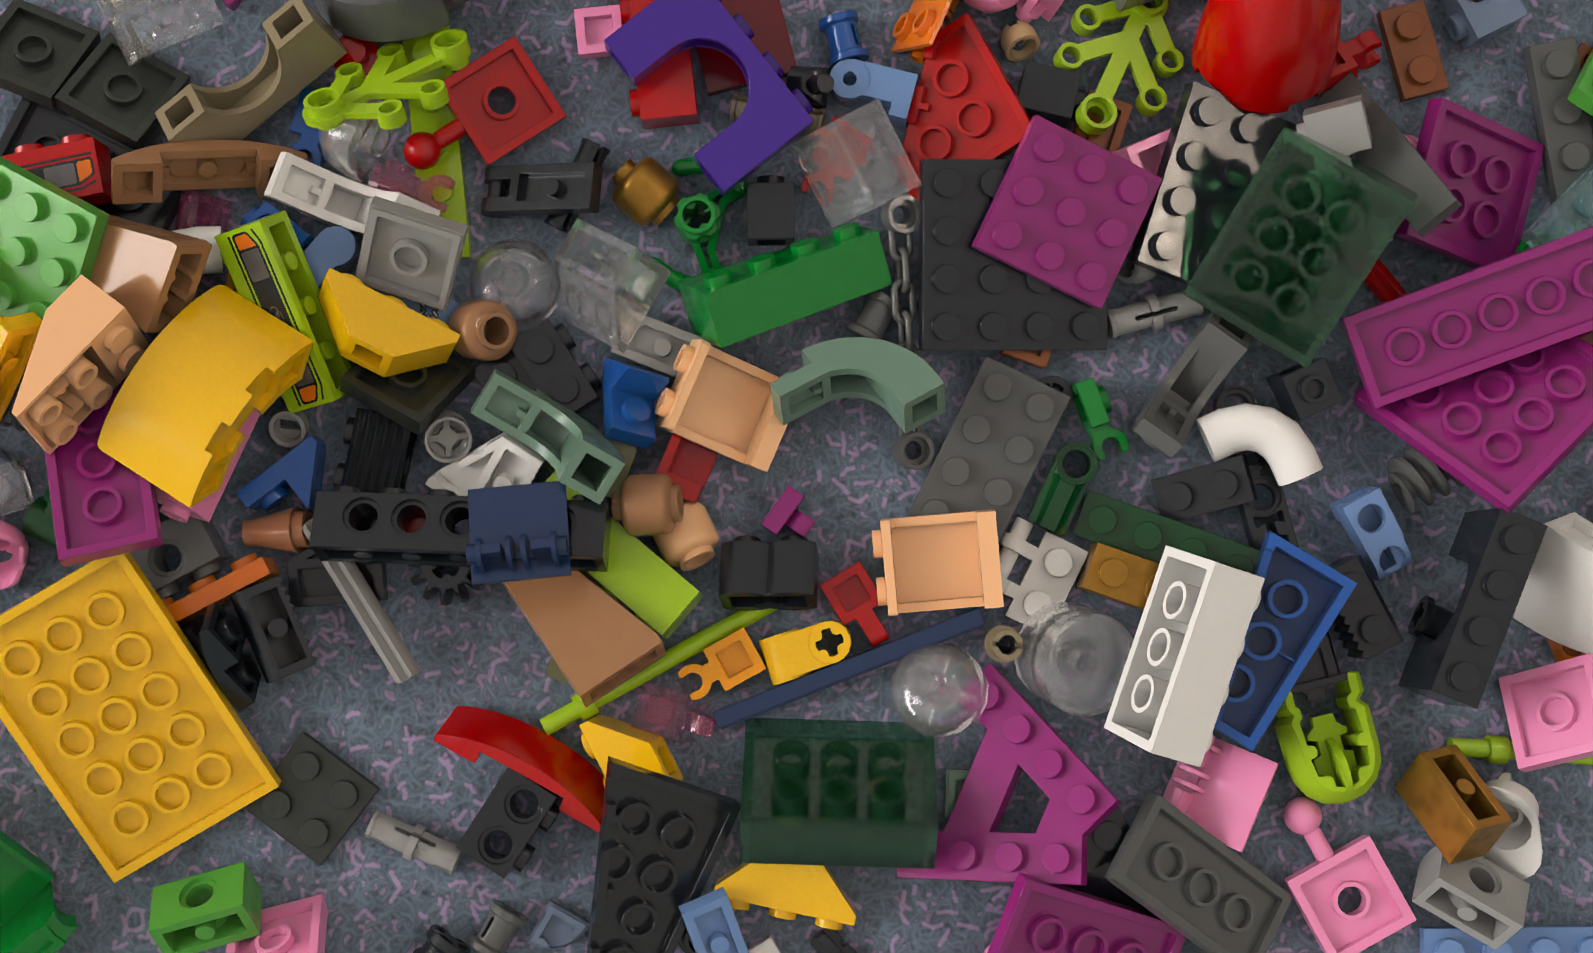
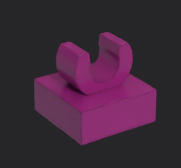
[761,485,815,537]

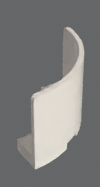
[1513,512,1593,654]

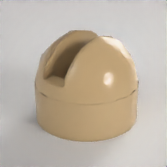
[1000,20,1040,62]

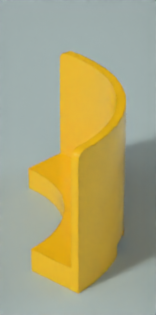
[97,285,314,508]

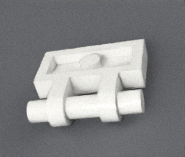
[991,517,1089,636]

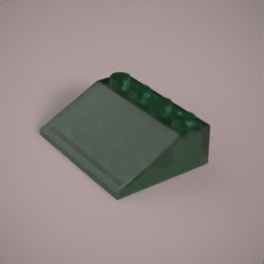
[1183,126,1418,368]
[740,718,938,869]

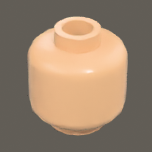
[651,501,719,571]

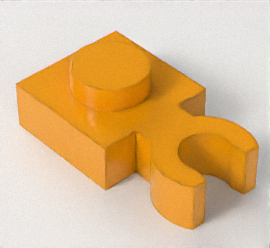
[678,627,767,700]

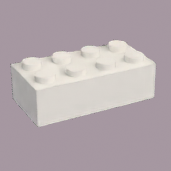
[1104,545,1265,767]

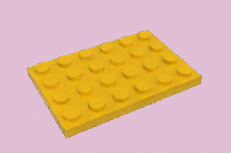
[0,552,281,883]

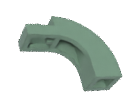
[770,337,946,434]
[471,369,625,505]

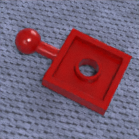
[403,36,566,170]

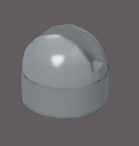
[268,407,310,447]

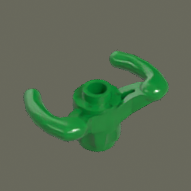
[647,156,748,291]

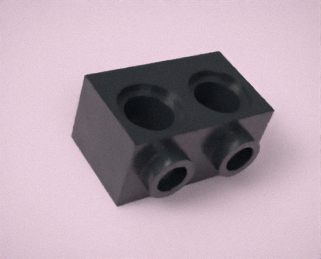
[456,767,561,879]

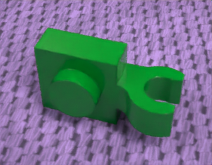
[1071,377,1129,461]

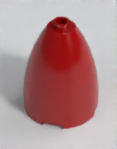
[1191,0,1342,114]

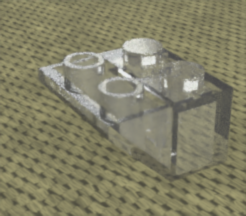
[96,0,225,67]
[789,98,922,228]
[554,218,671,353]

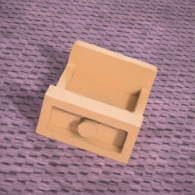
[655,339,788,472]
[872,509,1004,616]

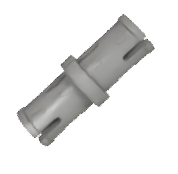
[1107,287,1203,339]
[365,810,463,875]

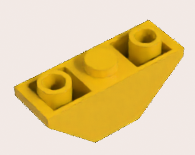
[318,268,461,378]
[579,714,683,788]
[714,844,856,930]

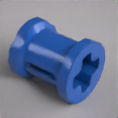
[818,10,869,69]

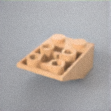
[11,274,149,455]

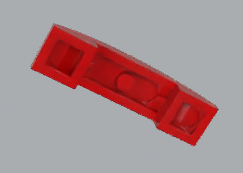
[433,706,605,833]

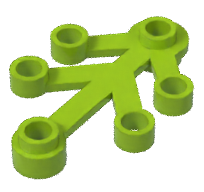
[1053,0,1184,135]
[302,29,472,131]

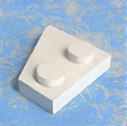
[425,432,546,496]

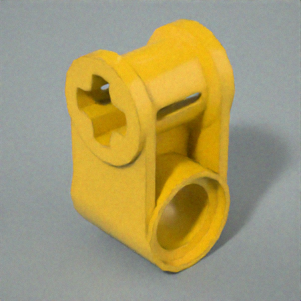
[758,620,852,686]

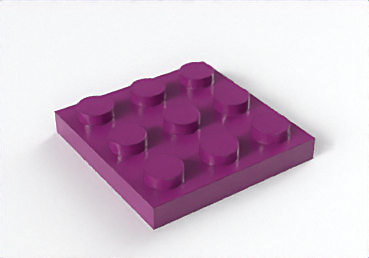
[1394,97,1545,269]
[971,115,1163,309]

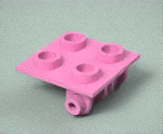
[1163,736,1279,853]

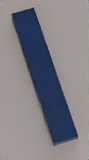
[713,608,985,729]

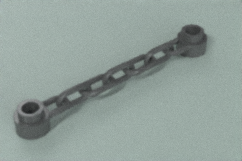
[881,195,934,470]

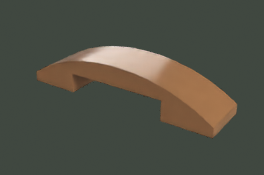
[111,139,308,204]

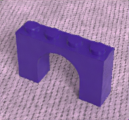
[604,0,814,197]

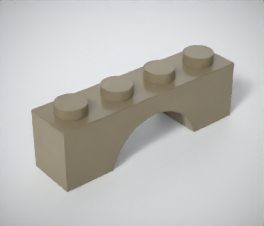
[155,0,348,142]

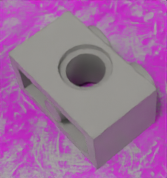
[1412,846,1530,950]

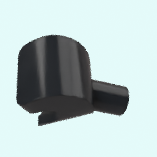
[786,66,834,109]

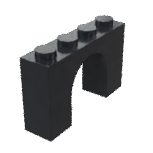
[1398,508,1548,709]

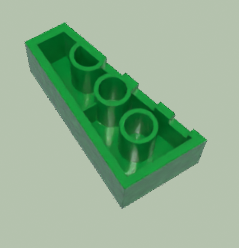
[677,222,892,348]

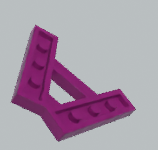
[897,663,1122,886]

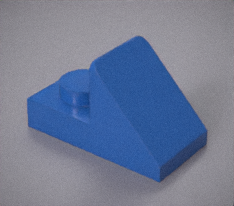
[603,357,669,449]
[236,435,327,511]

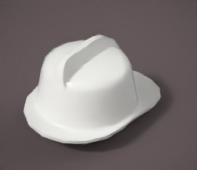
[1482,772,1543,880]

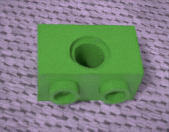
[148,861,262,953]

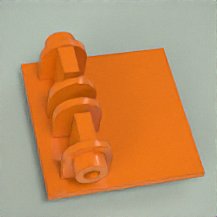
[891,0,959,65]

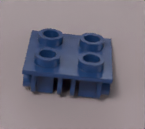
[466,481,572,585]

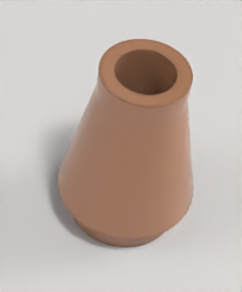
[241,506,313,553]

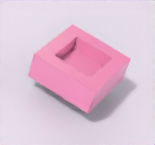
[574,4,622,60]

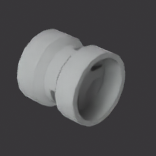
[422,408,472,463]

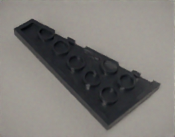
[587,756,741,953]

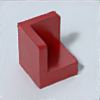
[656,433,717,503]

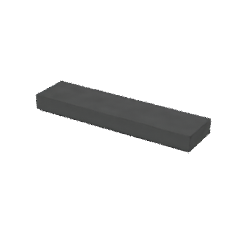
[1314,72,1462,237]

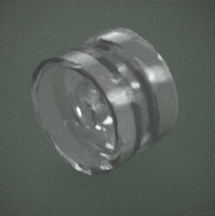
[1014,601,1133,717]

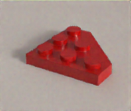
[894,12,1031,201]

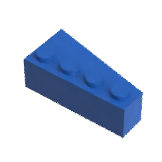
[1214,531,1358,752]

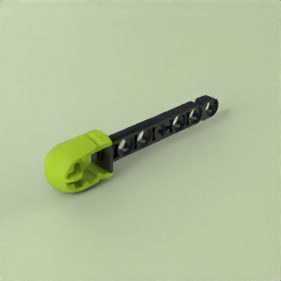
[1213,385,1381,804]

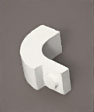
[264,151,440,237]

